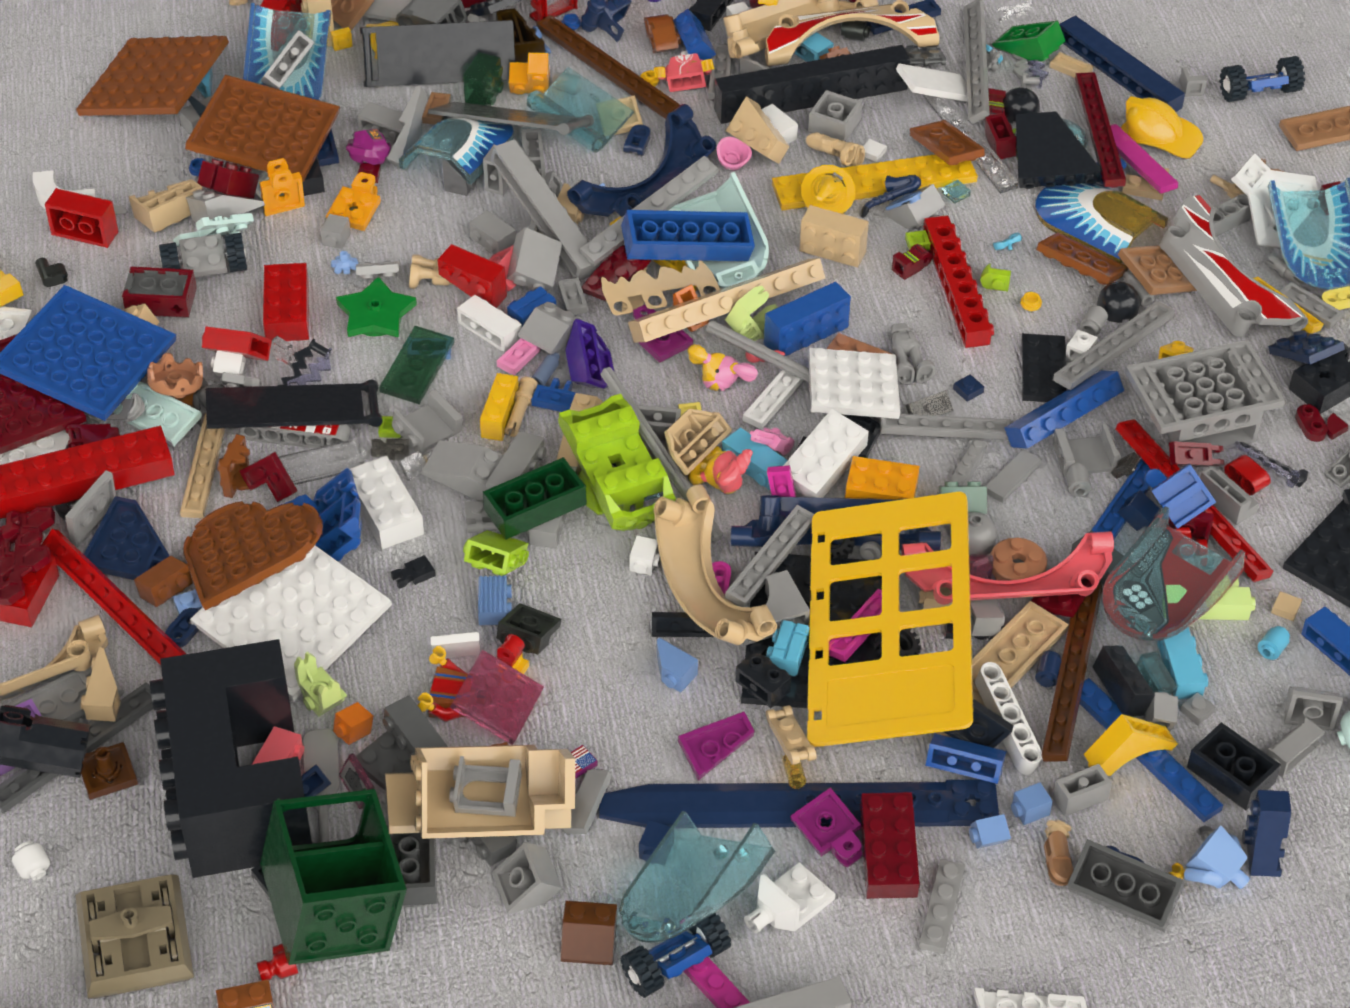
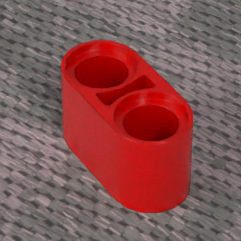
[1224,454,1271,496]

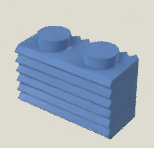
[478,575,512,625]

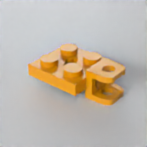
[260,158,305,216]
[326,172,381,231]

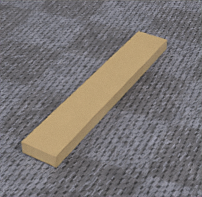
[180,413,225,518]

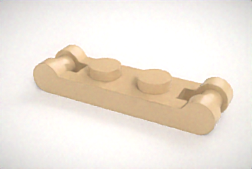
[766,705,816,765]

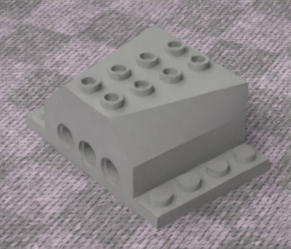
[1125,340,1286,449]

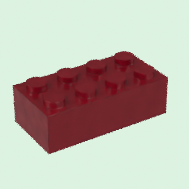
[860,792,920,899]

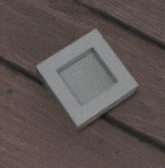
[1180,692,1216,725]

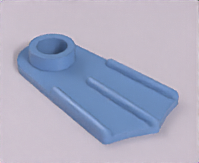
[885,191,922,210]

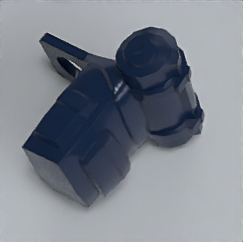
[581,0,632,42]

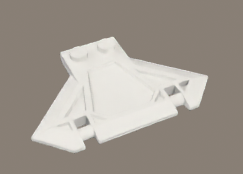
[1231,153,1319,248]

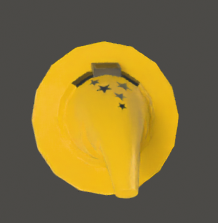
[801,165,855,214]

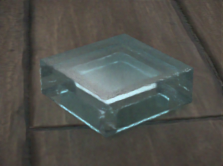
[942,180,971,204]

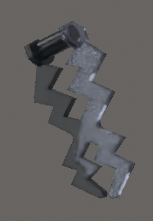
[278,338,332,386]
[1235,441,1308,488]

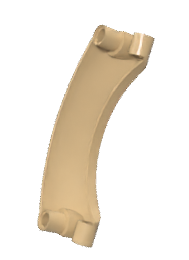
[654,485,777,645]

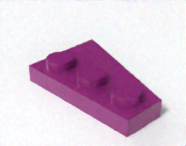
[678,712,755,781]

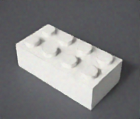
[783,409,869,498]
[350,456,424,549]

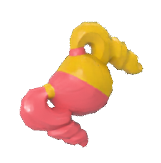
[687,446,753,494]

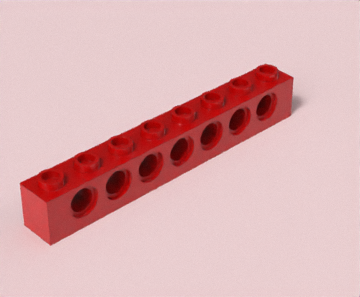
[923,215,994,348]

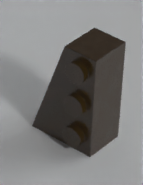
[496,8,545,63]

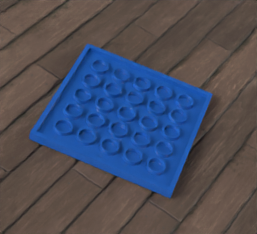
[0,285,176,421]

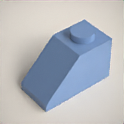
[657,637,698,693]

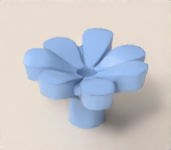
[331,251,358,274]

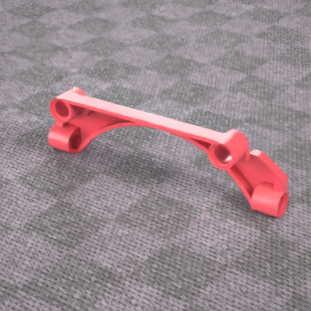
[901,531,1114,605]

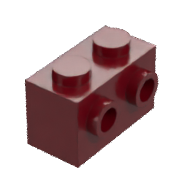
[985,113,1017,160]

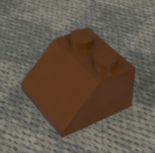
[561,901,617,965]

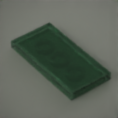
[379,326,455,405]

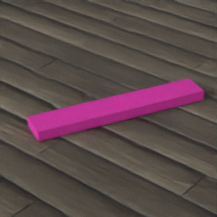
[1110,124,1178,194]

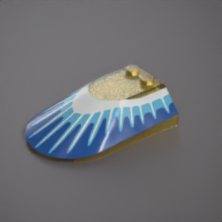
[1035,183,1168,263]

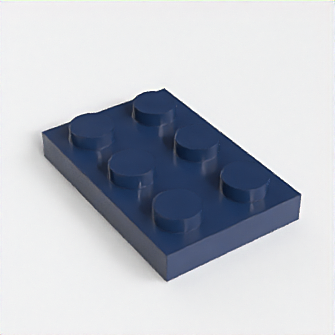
[1268,330,1345,365]

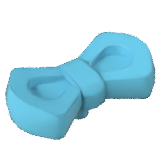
[993,232,1022,250]

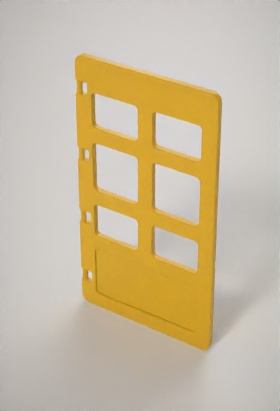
[807,492,973,747]

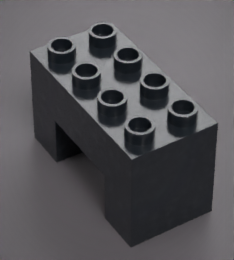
[150,639,312,878]

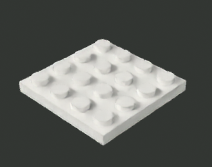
[808,348,900,419]

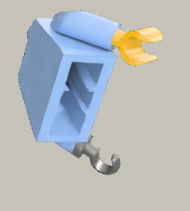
[1169,826,1250,889]

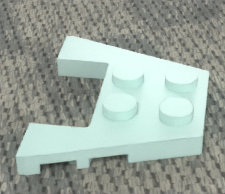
[173,213,254,247]

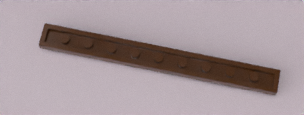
[536,15,680,119]
[1042,582,1103,762]

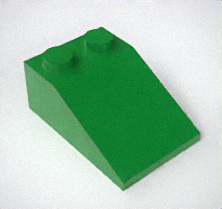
[992,20,1065,61]

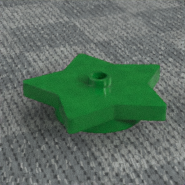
[336,278,417,337]

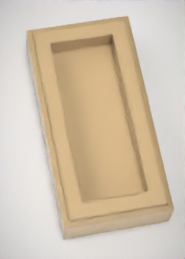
[1049,52,1093,78]

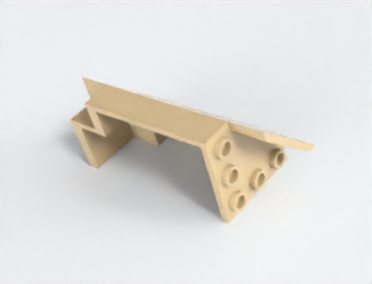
[385,745,575,839]

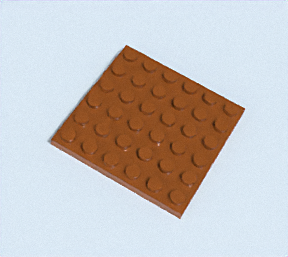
[76,35,229,116]
[185,75,340,182]

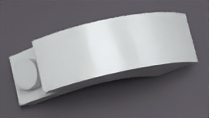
[33,171,96,210]

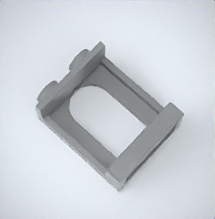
[449,756,522,817]

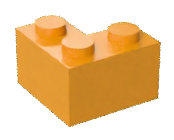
[509,53,550,95]

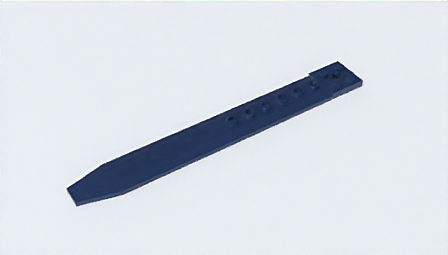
[599,780,999,828]

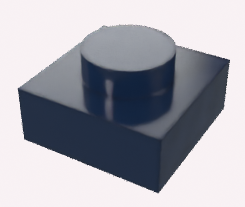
[953,374,984,402]

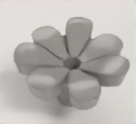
[986,48,1001,71]

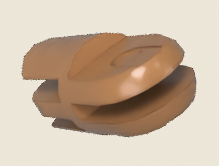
[1044,831,1074,886]

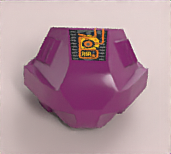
[346,129,391,165]

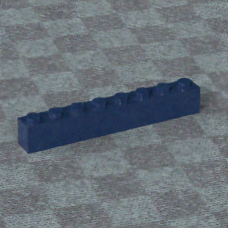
[1060,15,1185,112]

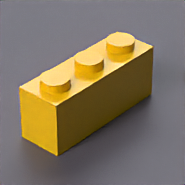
[480,373,519,441]

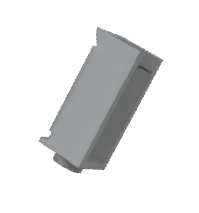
[1266,717,1325,778]

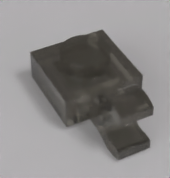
[371,439,410,461]

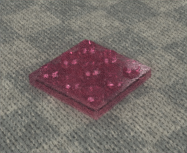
[449,650,544,745]

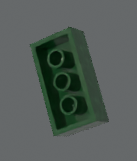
[483,457,587,540]

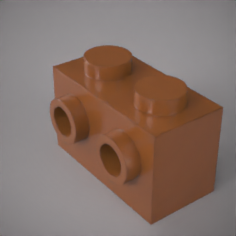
[134,555,193,607]

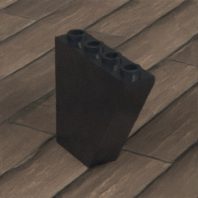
[1016,111,1101,189]

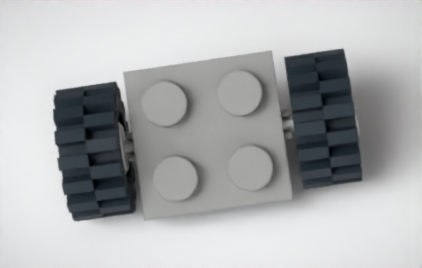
[159,233,247,277]

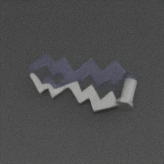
[1013,54,1049,89]

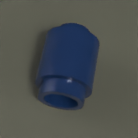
[1035,651,1062,687]

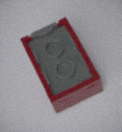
[122,267,197,318]

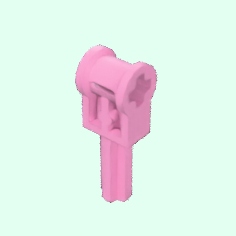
[750,427,795,456]

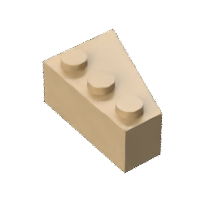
[726,97,789,164]

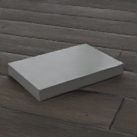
[65,470,116,548]

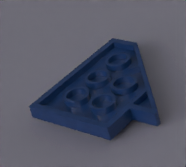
[84,496,170,580]

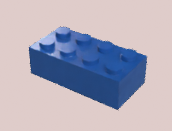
[764,282,851,356]

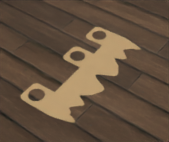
[601,260,721,315]

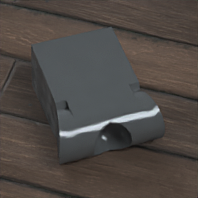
[396,0,468,25]

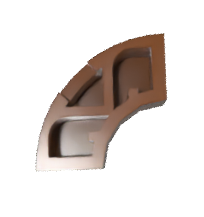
[644,14,681,53]

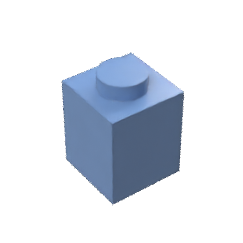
[1011,782,1053,825]
[969,814,1011,849]

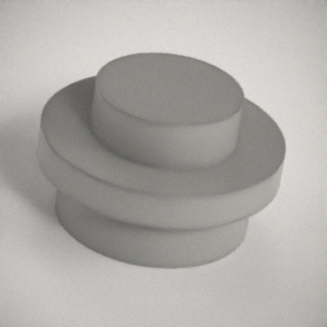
[859,541,882,560]

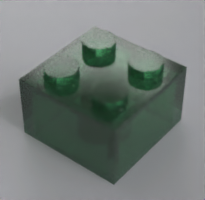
[463,52,504,106]

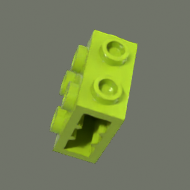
[463,530,529,575]

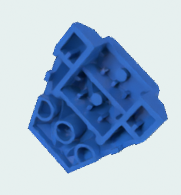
[313,468,362,562]

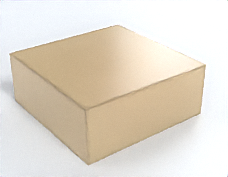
[1271,591,1303,621]

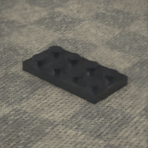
[1021,333,1067,402]

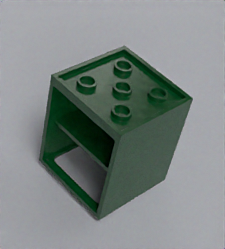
[260,788,407,965]

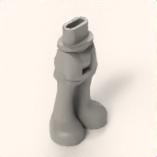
[890,323,936,385]

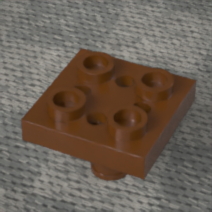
[81,742,138,800]

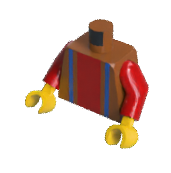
[417,646,486,722]

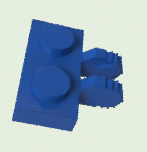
[531,378,577,412]

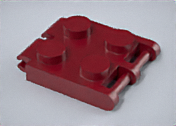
[65,424,120,448]

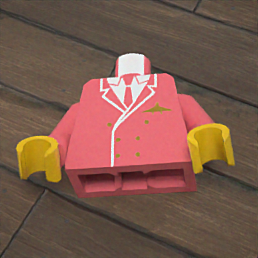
[653,51,714,92]

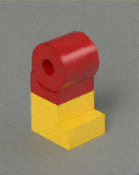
[497,634,529,681]

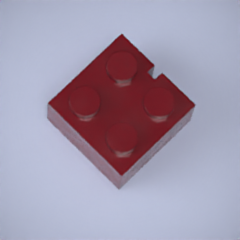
[197,158,260,199]

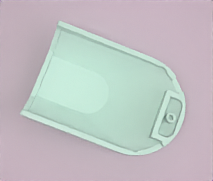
[668,172,769,288]

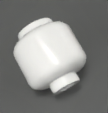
[12,841,50,881]

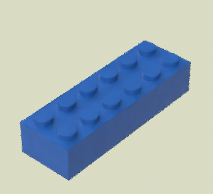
[621,210,755,261]

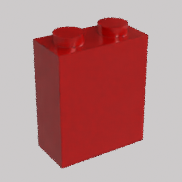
[202,326,272,361]

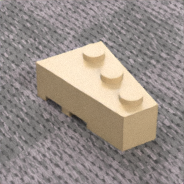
[129,179,203,233]

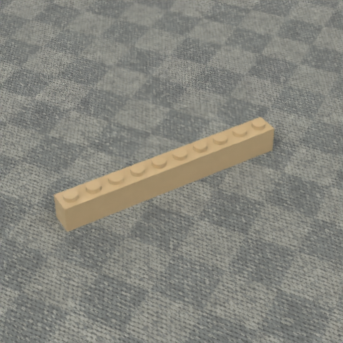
[628,258,825,343]

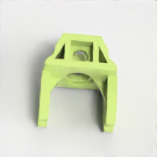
[725,286,778,341]
[294,652,347,717]

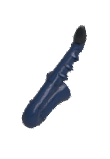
[861,175,921,218]

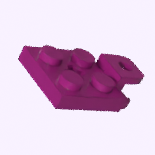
[633,305,693,363]
[790,787,862,867]

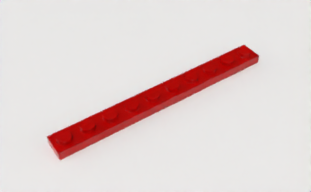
[1115,419,1274,582]
[41,529,186,665]

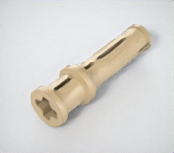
[504,376,538,437]

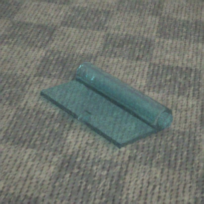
[527,67,634,153]

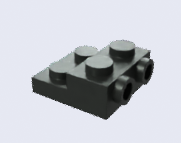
[496,603,561,655]

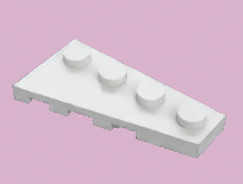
[974,988,1087,1008]

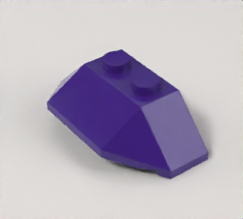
[565,319,614,389]

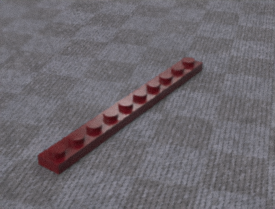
[1075,72,1126,188]

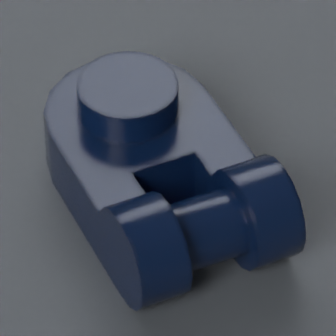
[623,125,650,156]

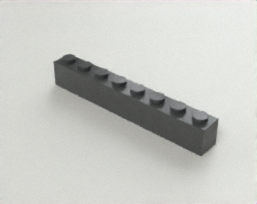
[382,695,517,866]

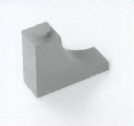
[742,570,810,646]

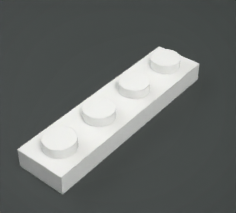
[743,370,804,430]

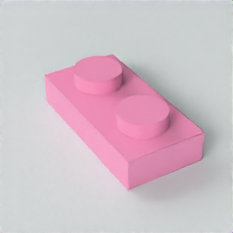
[497,338,541,375]

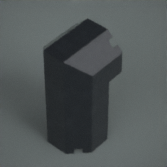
[0,705,90,778]

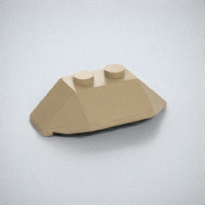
[664,409,732,476]

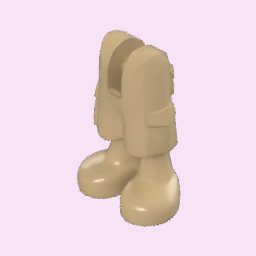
[806,132,865,166]
[409,254,453,289]

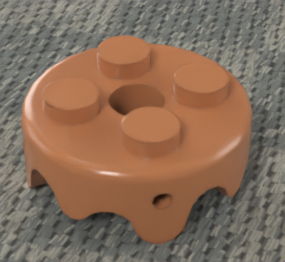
[147,353,203,398]
[988,538,1047,581]

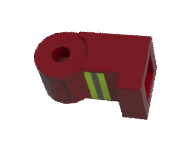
[988,88,1006,116]
[892,244,933,280]

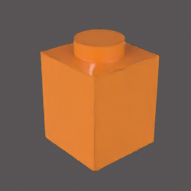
[333,702,374,745]

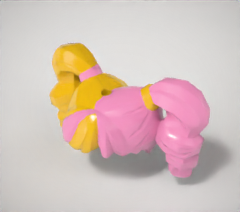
[687,344,758,391]

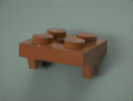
[217,434,250,498]

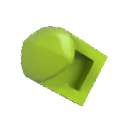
[980,263,1011,292]

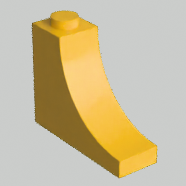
[1083,714,1178,776]

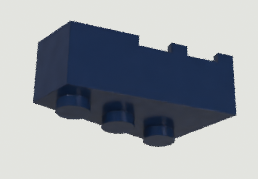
[1242,790,1291,877]

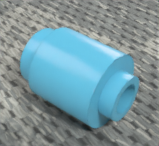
[1258,626,1290,660]

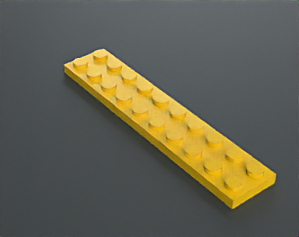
[772,154,978,211]

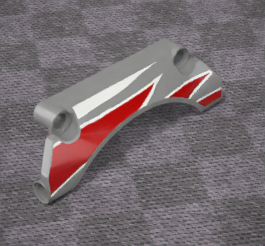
[1159,194,1308,337]

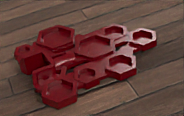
[0,507,55,605]

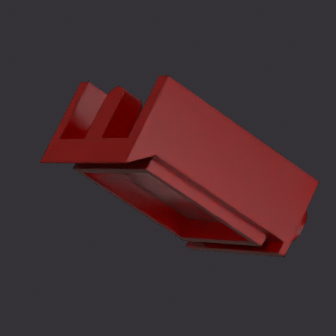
[530,0,578,23]

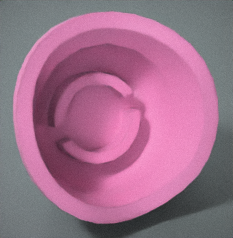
[717,137,752,171]

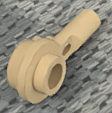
[1210,175,1245,199]

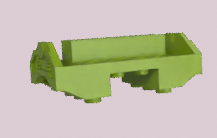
[558,393,676,531]

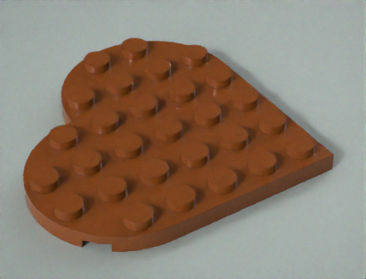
[183,501,323,610]

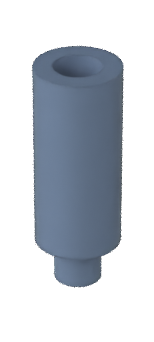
[531,352,560,386]

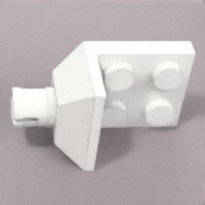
[744,862,835,933]

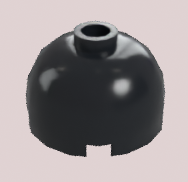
[1003,87,1040,124]
[1097,281,1140,323]

